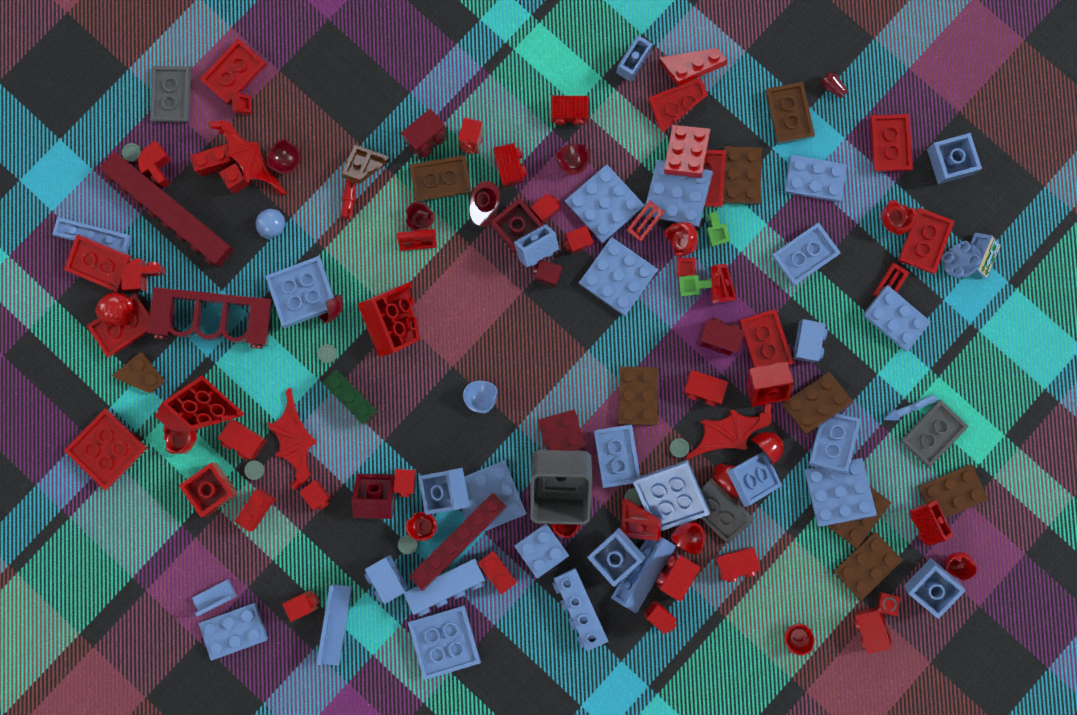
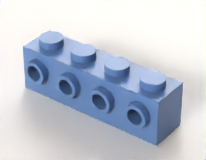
[404,559,486,617]
[552,567,608,651]

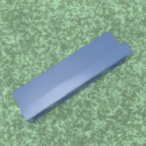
[611,537,676,613]
[317,584,353,666]

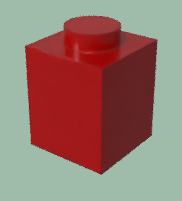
[219,163,250,194]
[530,193,560,224]
[563,225,594,255]
[394,469,417,497]
[299,480,331,511]

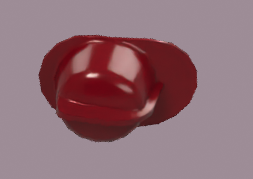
[469,181,500,227]

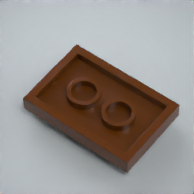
[765,82,815,145]
[723,146,762,205]
[410,155,472,202]
[618,367,658,425]
[782,372,853,436]
[917,464,988,518]
[827,486,891,549]
[832,531,903,601]

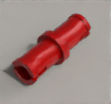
[340,180,357,220]

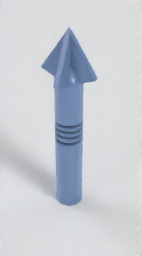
[884,394,937,421]

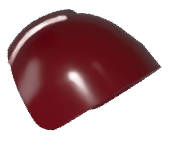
[267,139,301,174]
[555,144,589,175]
[319,294,344,324]

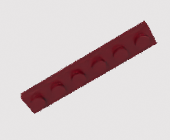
[409,493,507,591]

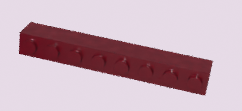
[100,151,234,267]

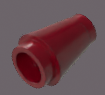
[820,71,848,99]

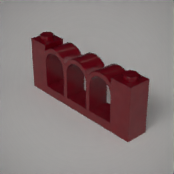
[148,287,273,349]

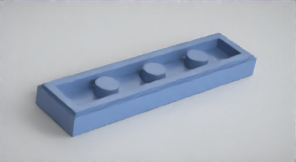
[52,217,132,254]

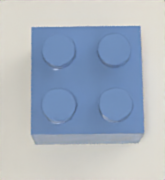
[927,133,982,184]
[418,468,470,515]
[514,523,569,578]
[587,528,645,587]
[364,555,409,604]
[904,558,966,619]

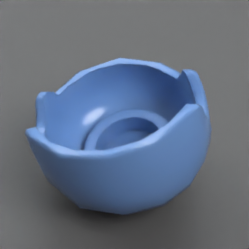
[255,209,285,239]

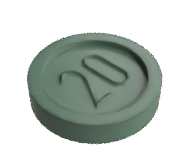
[122,143,142,162]
[318,344,338,363]
[669,438,689,458]
[244,461,265,480]
[624,488,642,506]
[398,535,418,554]

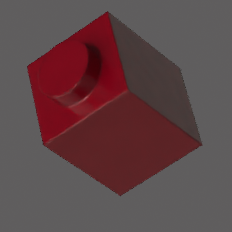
[532,260,562,287]

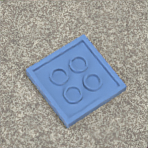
[644,160,713,228]
[565,164,645,244]
[579,237,658,316]
[265,256,334,329]
[804,458,877,528]
[462,460,526,532]
[633,460,710,531]
[408,605,481,680]

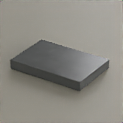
[150,66,192,123]
[900,400,969,468]
[700,478,754,544]

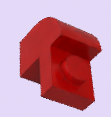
[138,140,172,188]
[121,258,165,293]

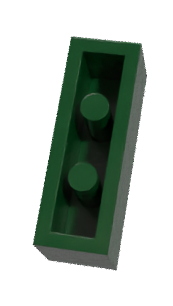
[322,370,379,425]

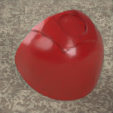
[751,432,784,465]
[671,522,705,554]

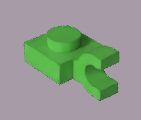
[706,211,730,247]
[679,275,712,296]

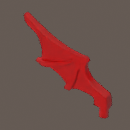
[208,120,286,195]
[267,388,317,490]
[685,404,772,460]

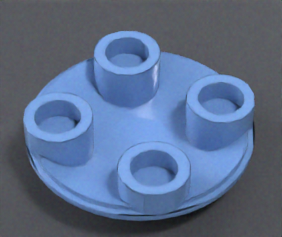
[942,241,982,278]

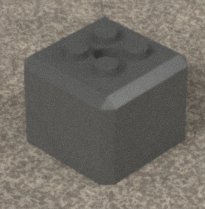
[530,450,592,525]

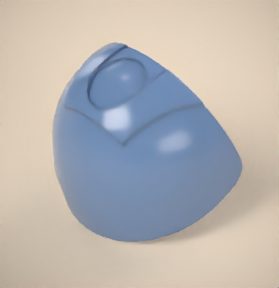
[463,381,498,413]

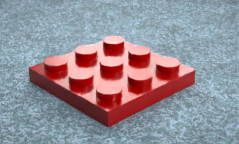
[64,408,148,491]

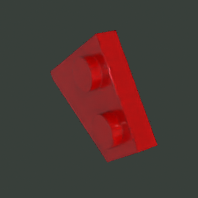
[711,264,737,304]
[622,499,661,541]

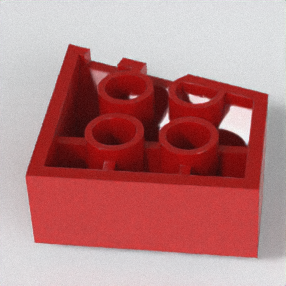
[357,282,420,357]
[155,375,244,432]

